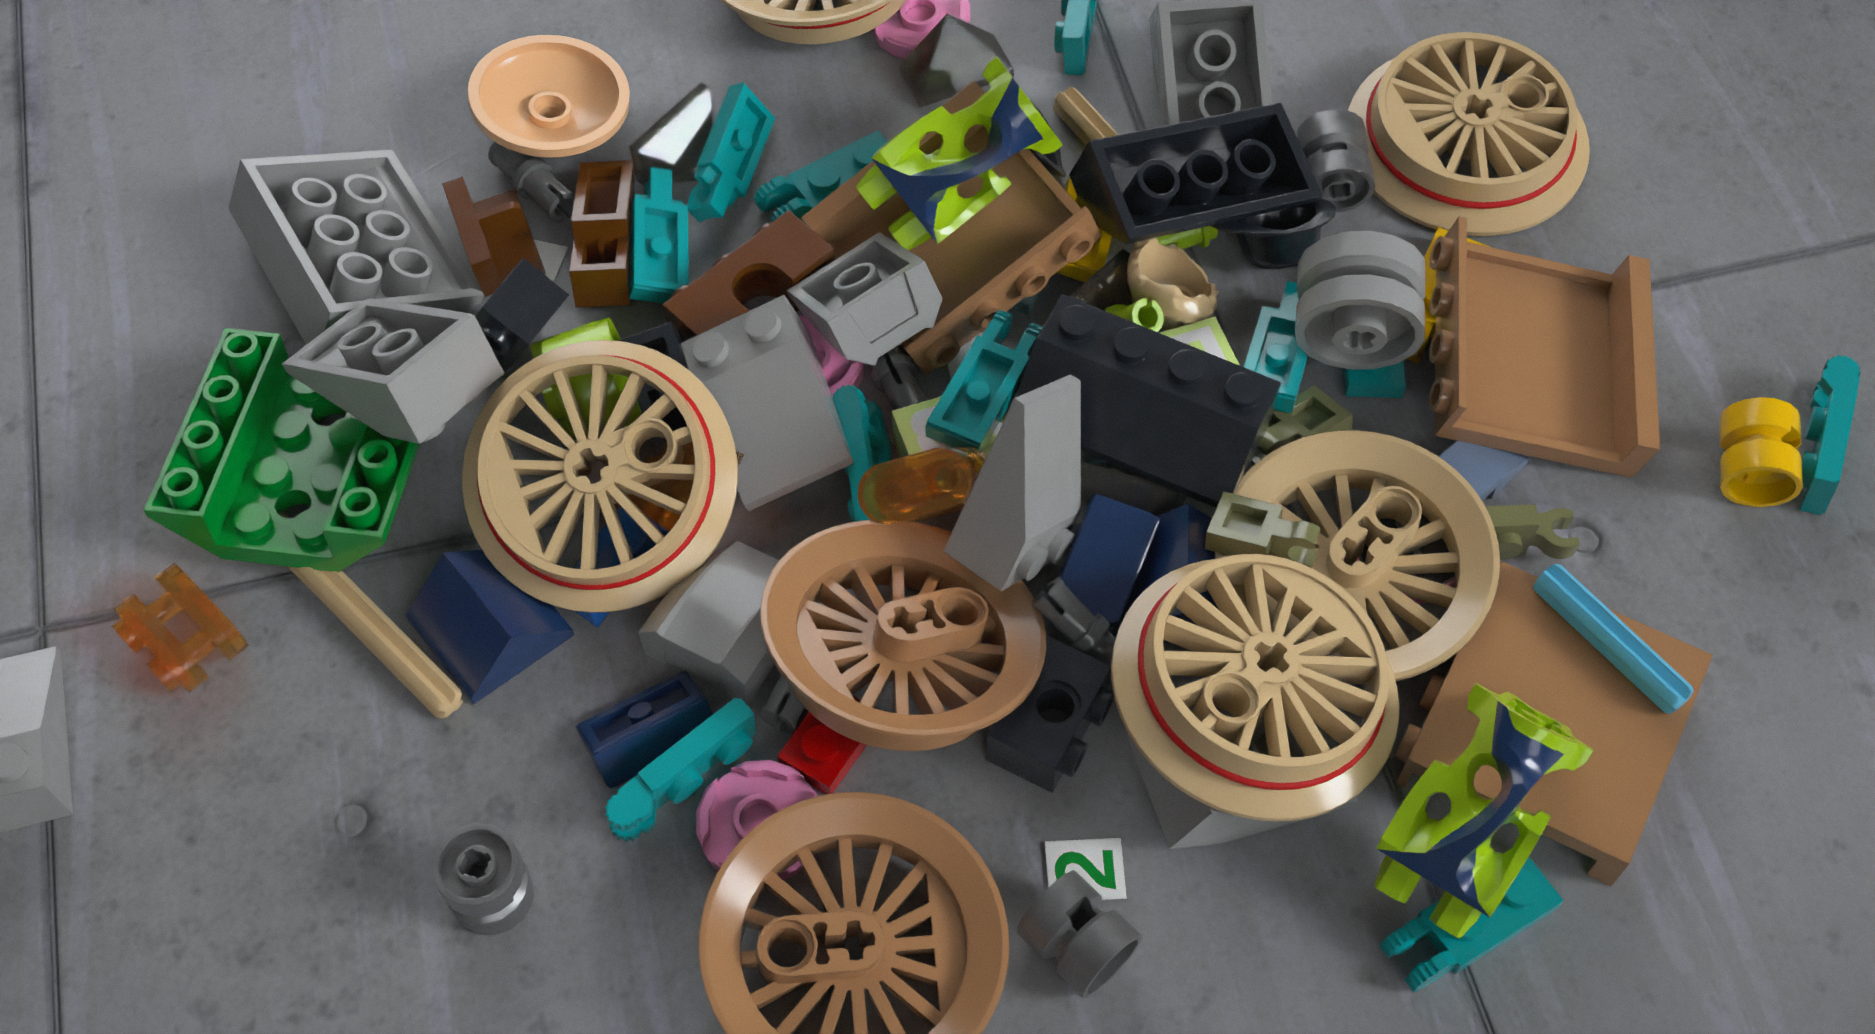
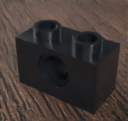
[475,258,569,378]
[986,635,1114,793]

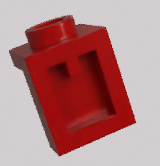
[777,694,867,794]

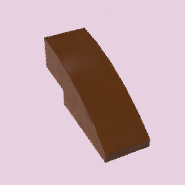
[569,160,635,308]

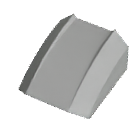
[787,232,943,366]
[638,541,779,706]

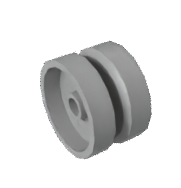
[1295,231,1425,369]

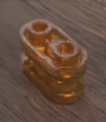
[857,447,987,524]
[111,562,249,694]

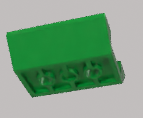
[144,328,420,572]

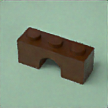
[663,210,835,342]

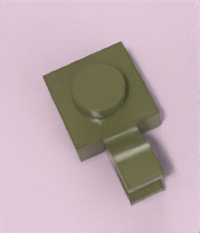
[1251,385,1353,466]
[1205,492,1320,568]
[1485,504,1580,560]

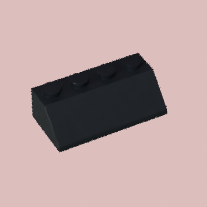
[1069,102,1323,244]
[1016,294,1281,508]

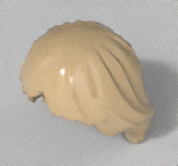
[1127,238,1219,333]

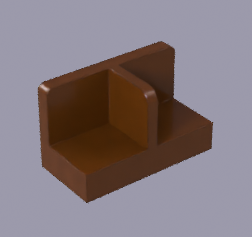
[442,176,546,297]

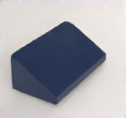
[1051,494,1160,627]
[575,671,713,788]

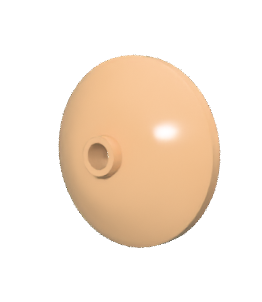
[468,35,630,158]

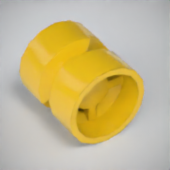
[1719,397,1803,507]

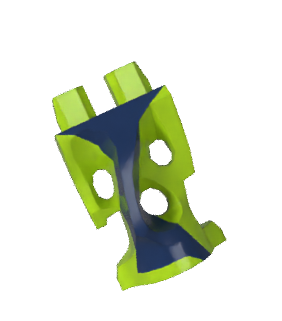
[856,56,1063,250]
[1374,683,1593,938]

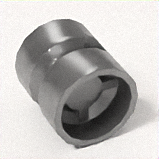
[1296,109,1375,213]
[431,823,534,935]
[1016,870,1143,999]

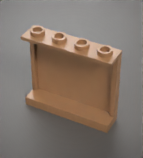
[801,80,1102,375]
[1429,216,1660,478]
[1394,561,1713,886]

